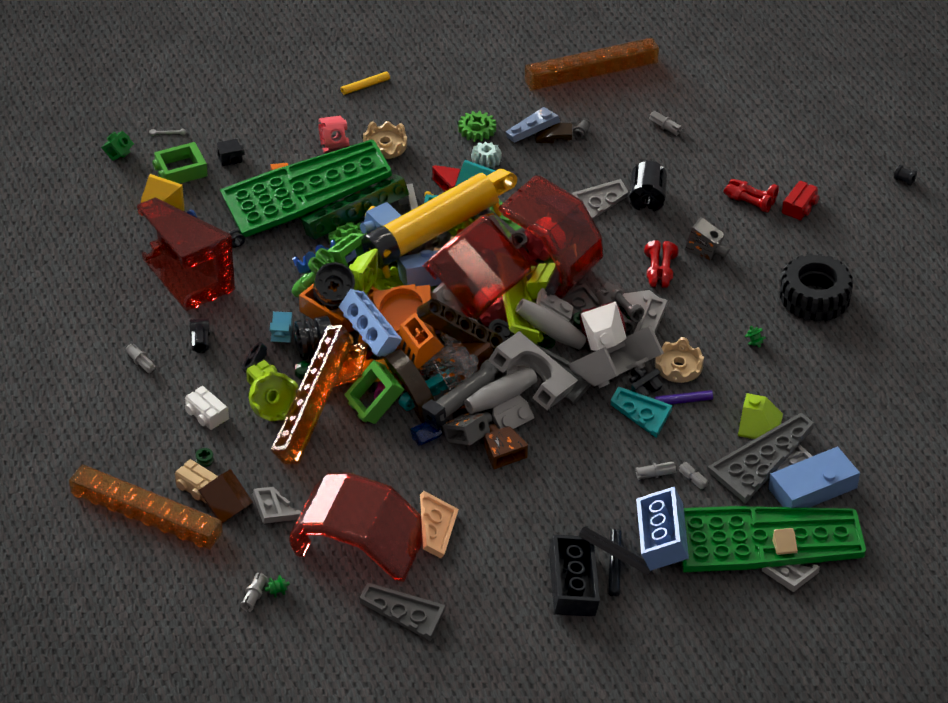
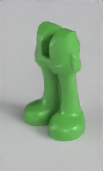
[292,248,335,297]

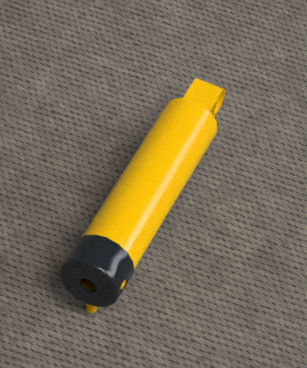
[361,169,517,278]

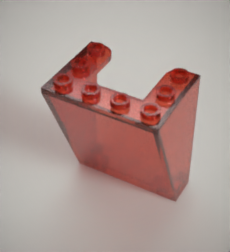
[137,197,235,311]

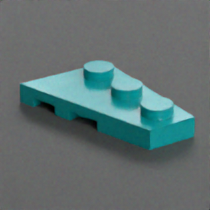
[610,386,672,438]

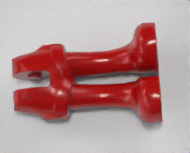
[723,179,779,213]
[644,240,679,288]

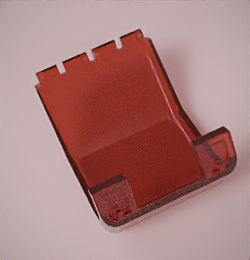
[498,175,604,299]
[423,212,538,321]
[289,472,423,582]

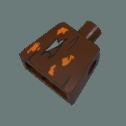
[484,424,528,469]

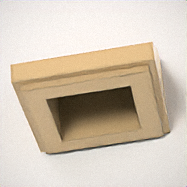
[773,528,797,555]

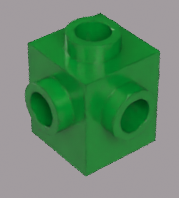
[101,130,134,161]

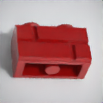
[782,180,819,220]

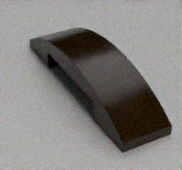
[383,349,435,425]

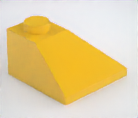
[141,174,185,219]

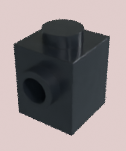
[217,139,245,166]

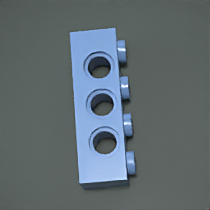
[339,289,402,357]

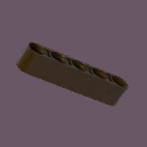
[417,299,504,351]

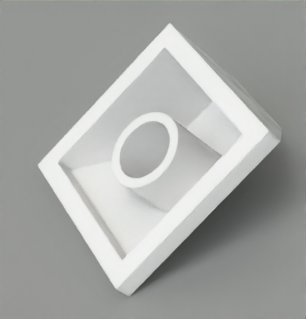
[580,302,627,351]

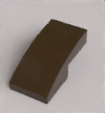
[536,123,572,143]

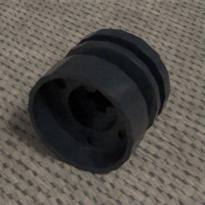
[313,262,355,310]
[294,315,335,360]

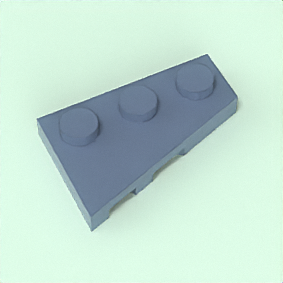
[506,107,560,143]

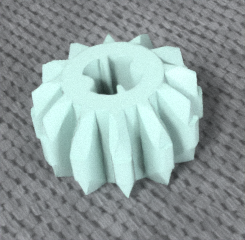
[471,142,502,169]

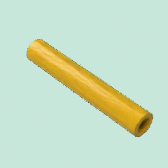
[340,71,390,95]

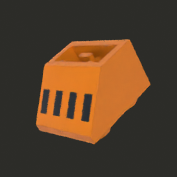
[397,312,444,369]

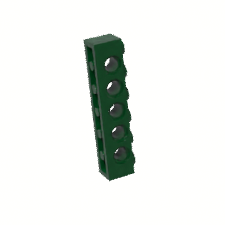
[301,174,409,240]

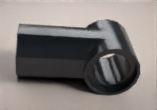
[190,318,210,353]

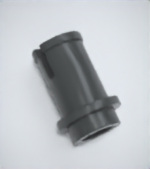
[573,118,591,139]

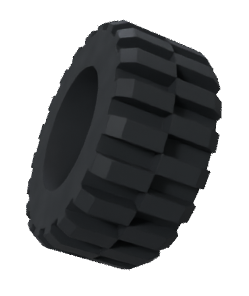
[779,253,853,322]

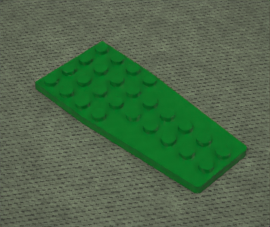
[220,140,392,237]
[681,506,866,572]

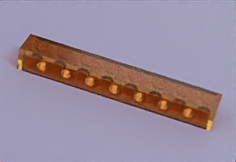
[525,37,659,91]
[271,325,354,464]
[69,464,223,549]

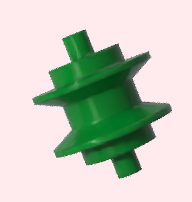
[745,325,766,348]
[265,575,290,598]

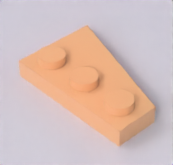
[420,491,459,558]

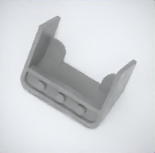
[568,326,664,388]

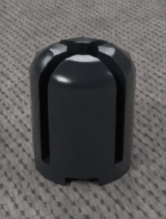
[629,160,667,212]

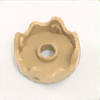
[363,121,407,159]
[655,337,704,383]

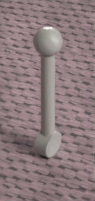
[149,129,186,136]

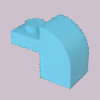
[270,311,294,343]

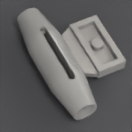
[515,288,587,350]
[464,368,537,429]

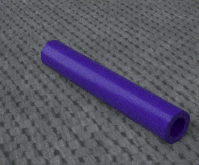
[654,390,713,405]

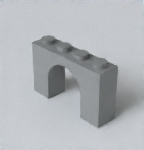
[488,331,578,410]

